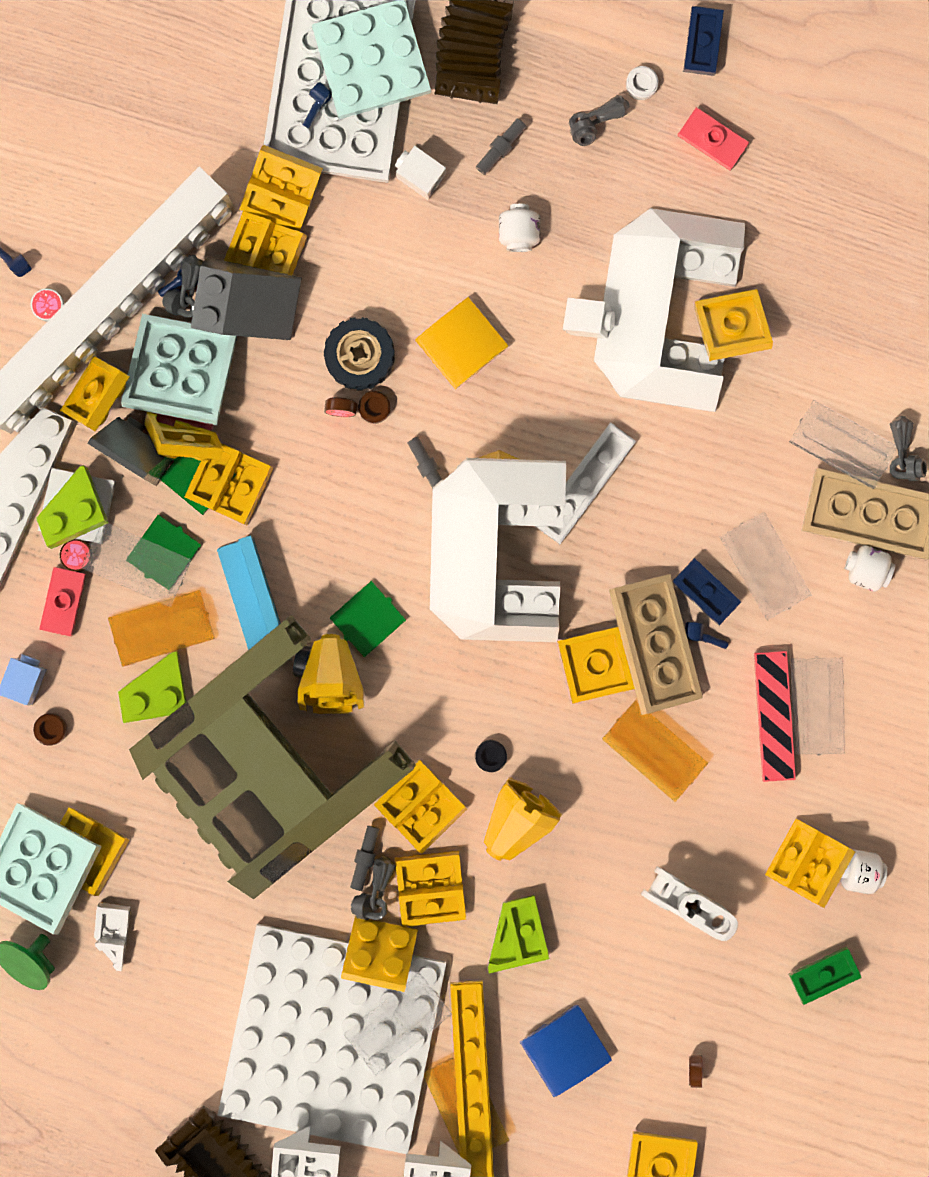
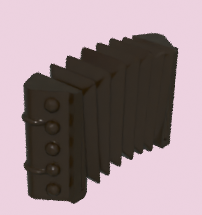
[434,0,514,105]
[155,1106,271,1177]

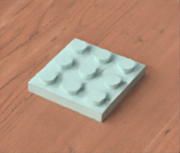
[312,0,431,119]
[121,314,237,425]
[0,803,102,935]

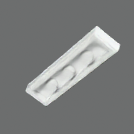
[535,422,636,545]

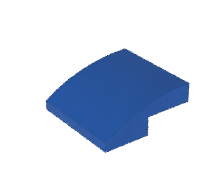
[520,1005,612,1097]

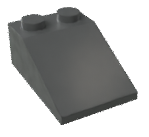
[191,257,302,340]
[87,416,173,486]

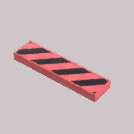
[753,651,796,782]

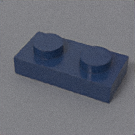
[683,6,724,76]
[672,558,741,626]

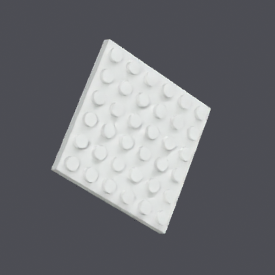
[217,923,446,1154]

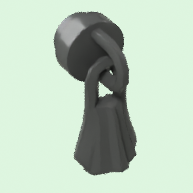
[569,95,630,146]
[162,255,203,318]
[889,416,927,481]
[351,856,396,920]

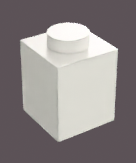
[395,146,446,200]
[563,298,615,339]

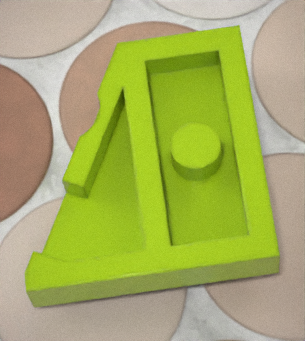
[36,465,109,549]
[118,652,188,723]
[488,895,549,974]

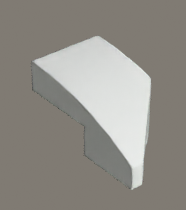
[94,903,131,971]

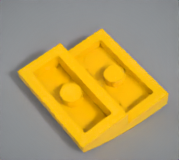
[239,145,323,232]
[224,211,307,275]
[415,297,508,390]
[184,443,274,526]
[374,760,467,854]
[60,807,130,896]
[765,819,856,908]
[395,851,466,927]

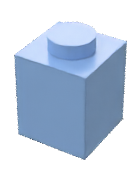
[0,654,47,706]

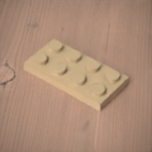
[801,468,929,560]
[609,574,703,715]

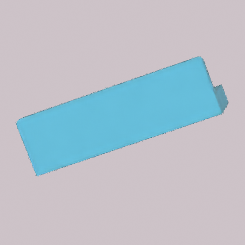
[217,535,292,660]

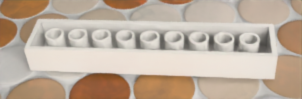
[0,166,233,434]

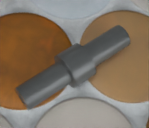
[476,118,526,175]
[407,437,442,488]
[350,825,380,891]

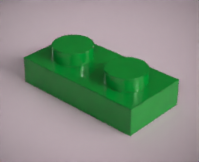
[788,947,862,1005]

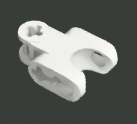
[641,866,738,941]

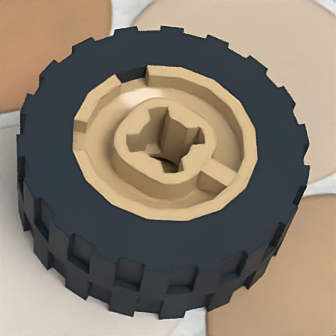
[324,317,395,391]

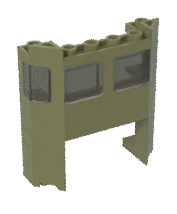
[129,615,416,899]

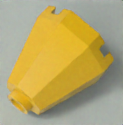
[298,634,364,714]
[484,777,562,861]

